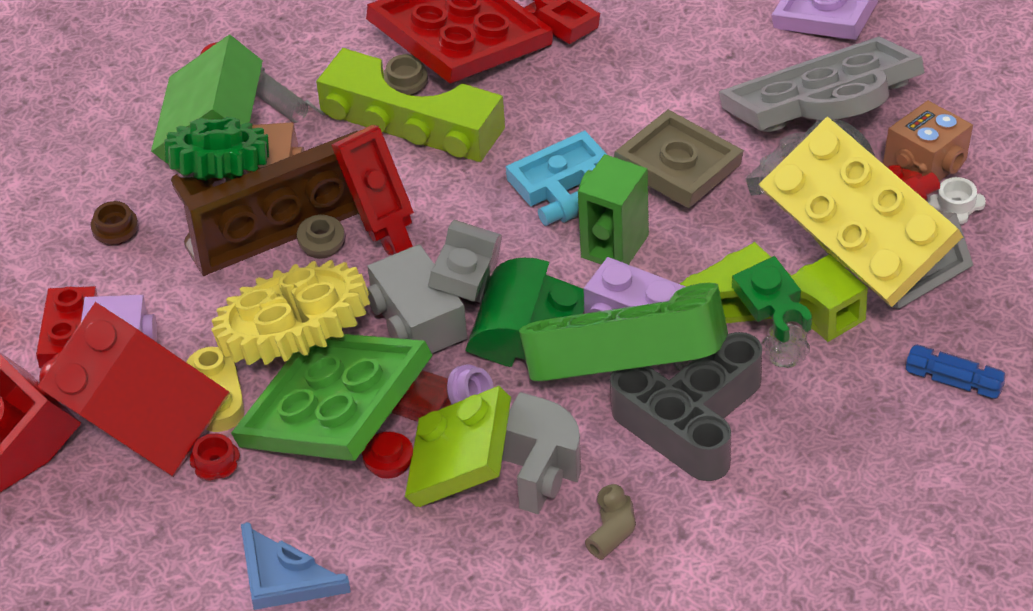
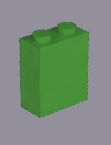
[151,34,263,176]

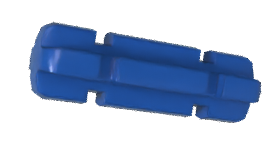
[906,344,1005,399]

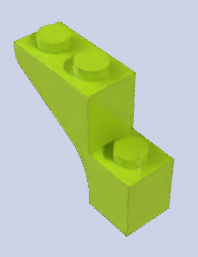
[680,242,868,342]

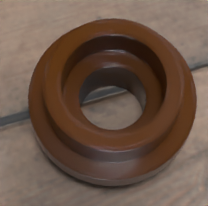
[91,201,138,244]

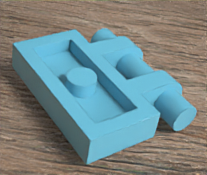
[506,130,607,226]

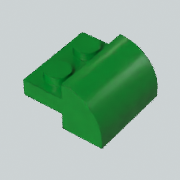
[465,257,584,367]

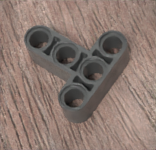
[610,332,762,481]

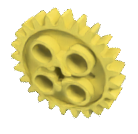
[211,260,370,365]

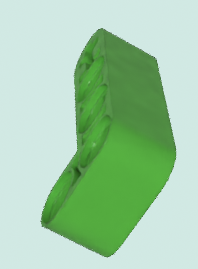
[519,283,728,381]

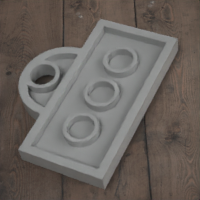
[719,36,925,132]

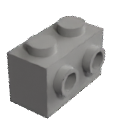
[367,244,467,353]

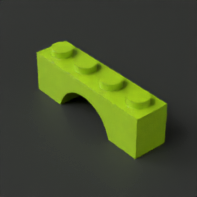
[316,48,505,163]

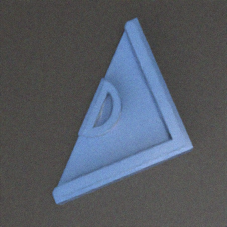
[241,522,351,610]

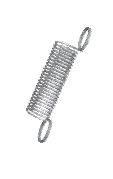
[256,67,325,123]

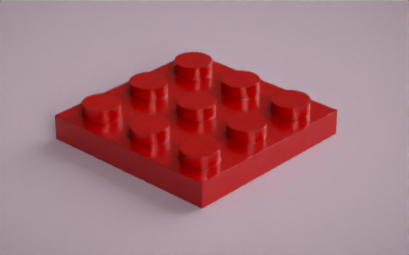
[366,0,554,84]

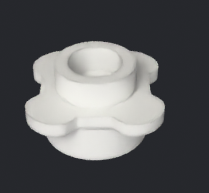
[928,177,986,224]

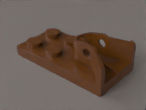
[171,131,359,276]

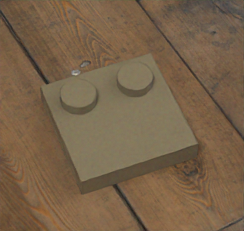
[614,109,744,208]

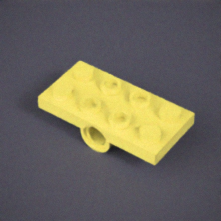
[758,116,963,307]

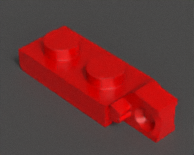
[331,125,414,256]

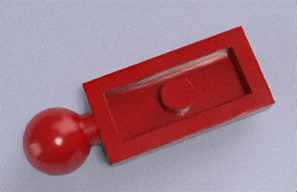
[36,286,98,381]

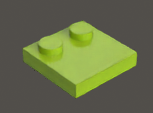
[405,386,511,507]

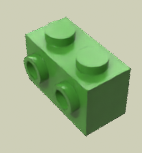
[578,154,649,265]

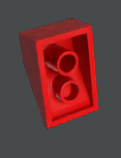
[37,301,230,477]
[0,353,81,492]

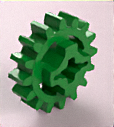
[164,117,269,181]

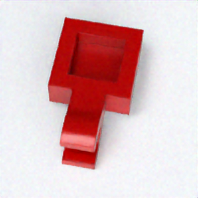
[524,0,601,44]

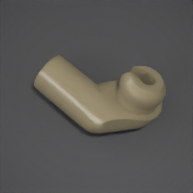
[585,484,636,560]

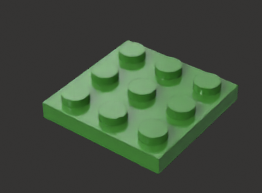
[231,334,433,461]

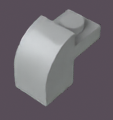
[428,220,502,303]
[502,392,581,514]

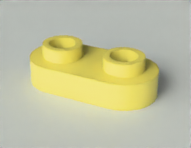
[187,347,245,432]

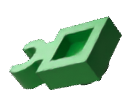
[732,256,812,343]

